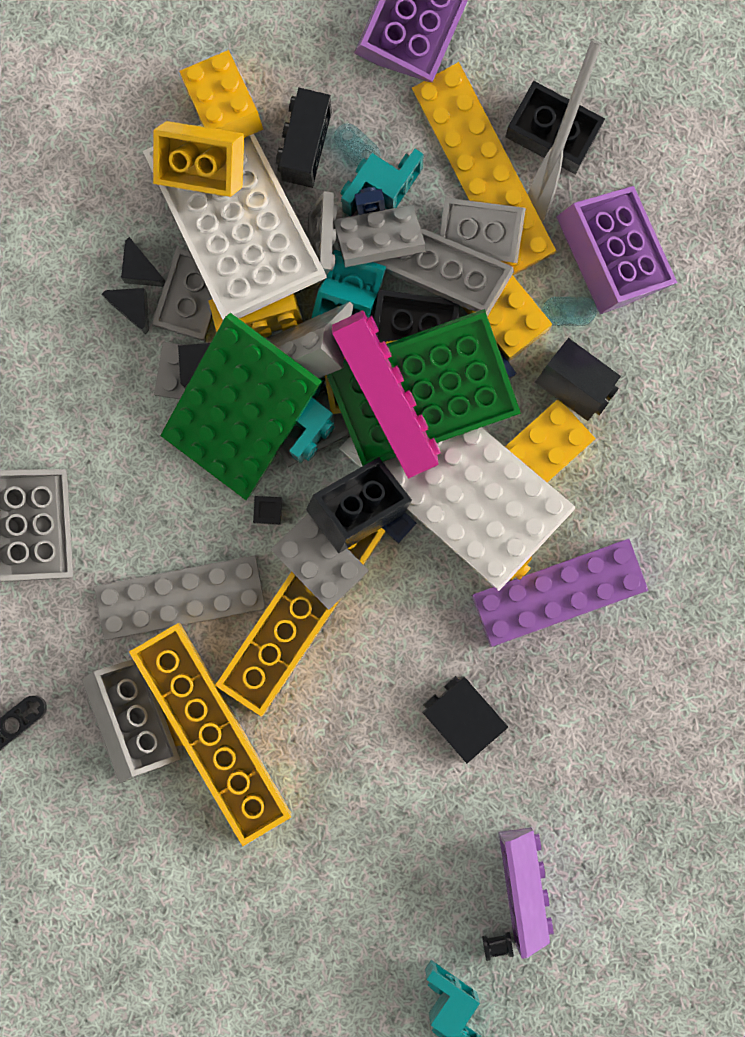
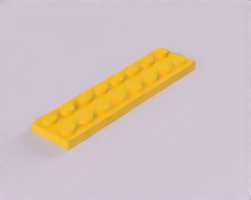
[412,62,557,275]

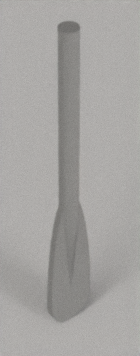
[528,40,602,223]

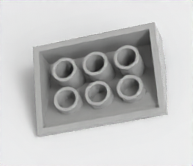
[266,302,353,378]
[0,469,73,583]

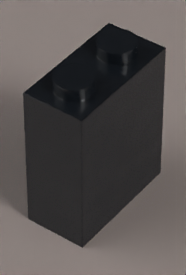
[535,338,621,421]
[422,676,508,764]

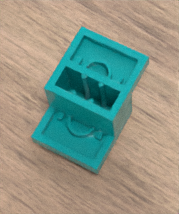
[340,148,424,217]
[311,250,386,319]
[289,376,335,464]
[425,960,481,1037]

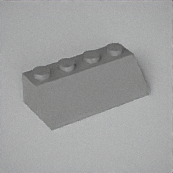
[82,659,180,784]

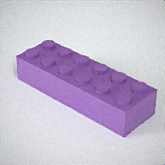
[471,539,649,647]

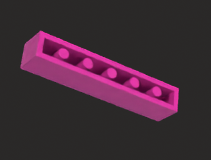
[332,310,441,479]

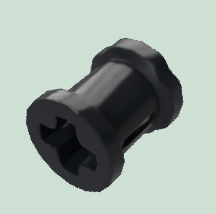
[482,932,514,961]

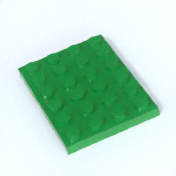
[326,309,521,466]
[160,313,322,500]

